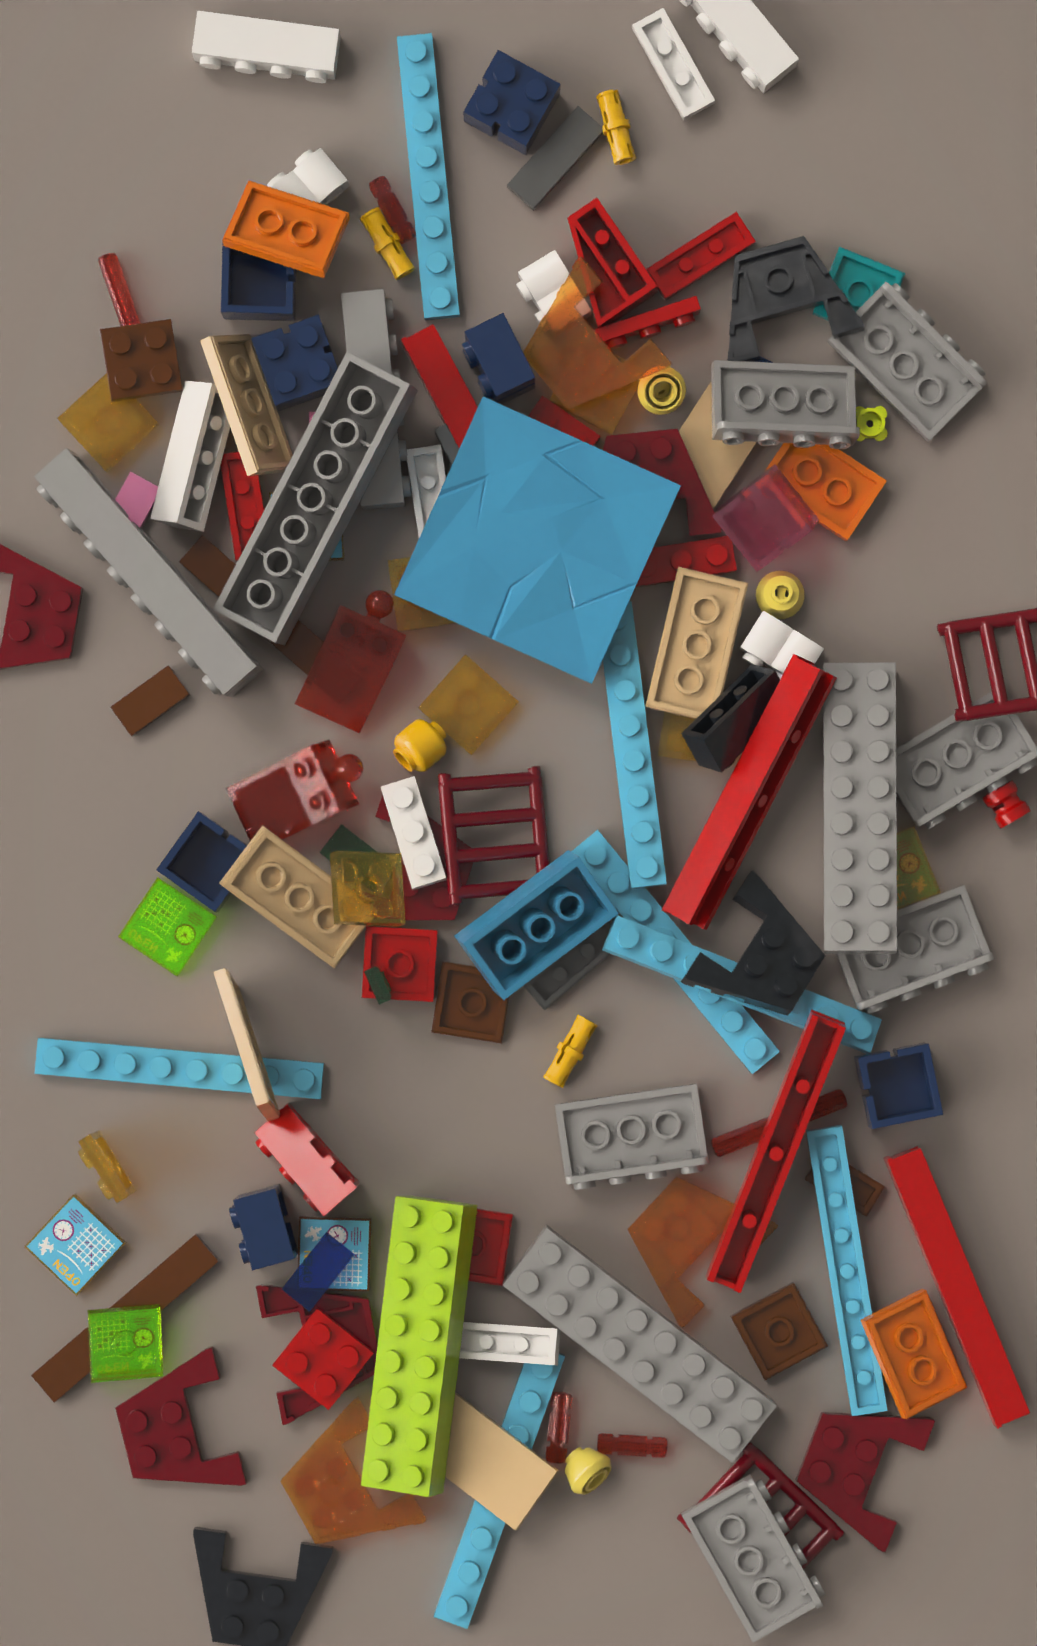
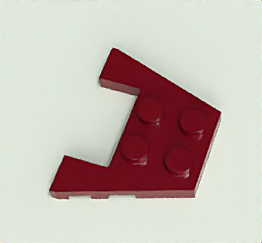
[603,428,722,536]
[0,544,83,670]
[351,795,474,921]
[256,1284,378,1425]
[115,1346,247,1486]
[795,1412,935,1553]

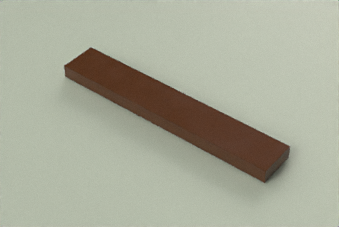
[179,535,363,704]
[31,1233,220,1403]

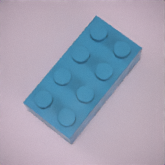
[454,850,619,1000]

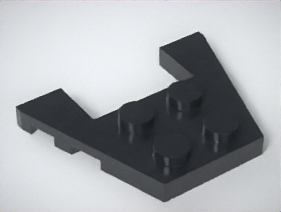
[727,236,865,362]
[681,871,826,1016]
[193,1527,334,1646]

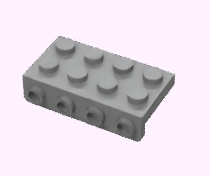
[827,282,987,442]
[711,360,860,449]
[896,692,1037,830]
[836,885,995,1014]
[555,1084,709,1190]
[681,1474,825,1643]

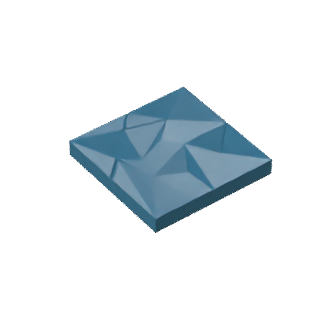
[394,396,681,684]

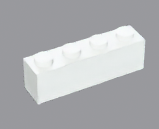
[679,0,799,94]
[192,11,341,83]
[150,381,230,532]

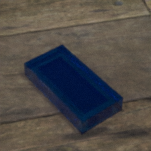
[282,1232,355,1312]

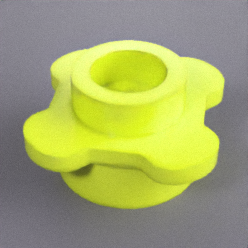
[856,406,888,442]

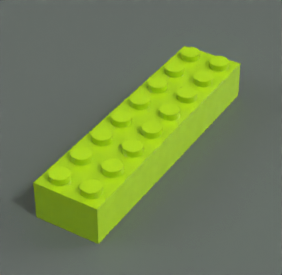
[361,1195,477,1497]

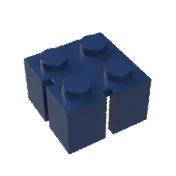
[463,50,561,155]
[221,243,297,321]
[461,313,535,405]
[251,314,338,412]
[156,811,247,912]
[854,1042,943,1129]
[229,1184,298,1271]

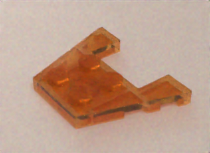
[523,257,673,409]
[627,1176,778,1329]
[280,1396,427,1544]

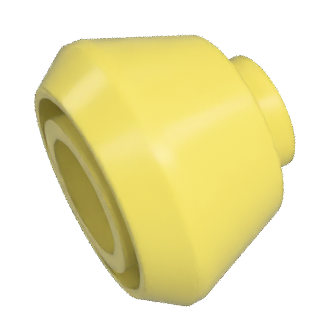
[637,366,686,415]
[756,571,804,619]
[565,1447,611,1495]

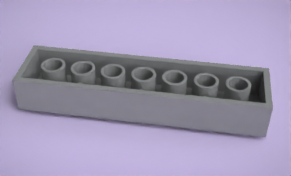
[213,352,418,646]
[34,448,264,697]
[823,662,897,954]
[503,1224,777,1463]

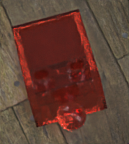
[294,590,406,734]
[226,740,364,841]

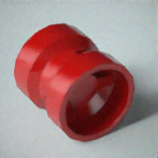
[982,780,1031,829]

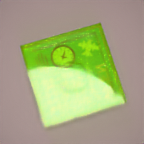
[118,877,218,976]
[87,1304,163,1383]

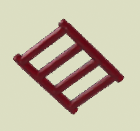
[937,608,1037,722]
[438,766,550,906]
[677,1441,845,1569]

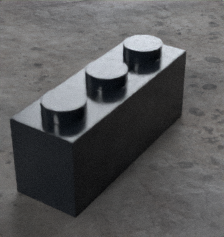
[681,664,780,773]

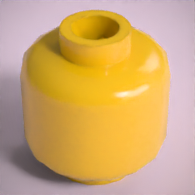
[393,719,447,772]

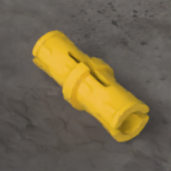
[596,89,636,165]
[360,207,415,280]
[543,1015,598,1088]

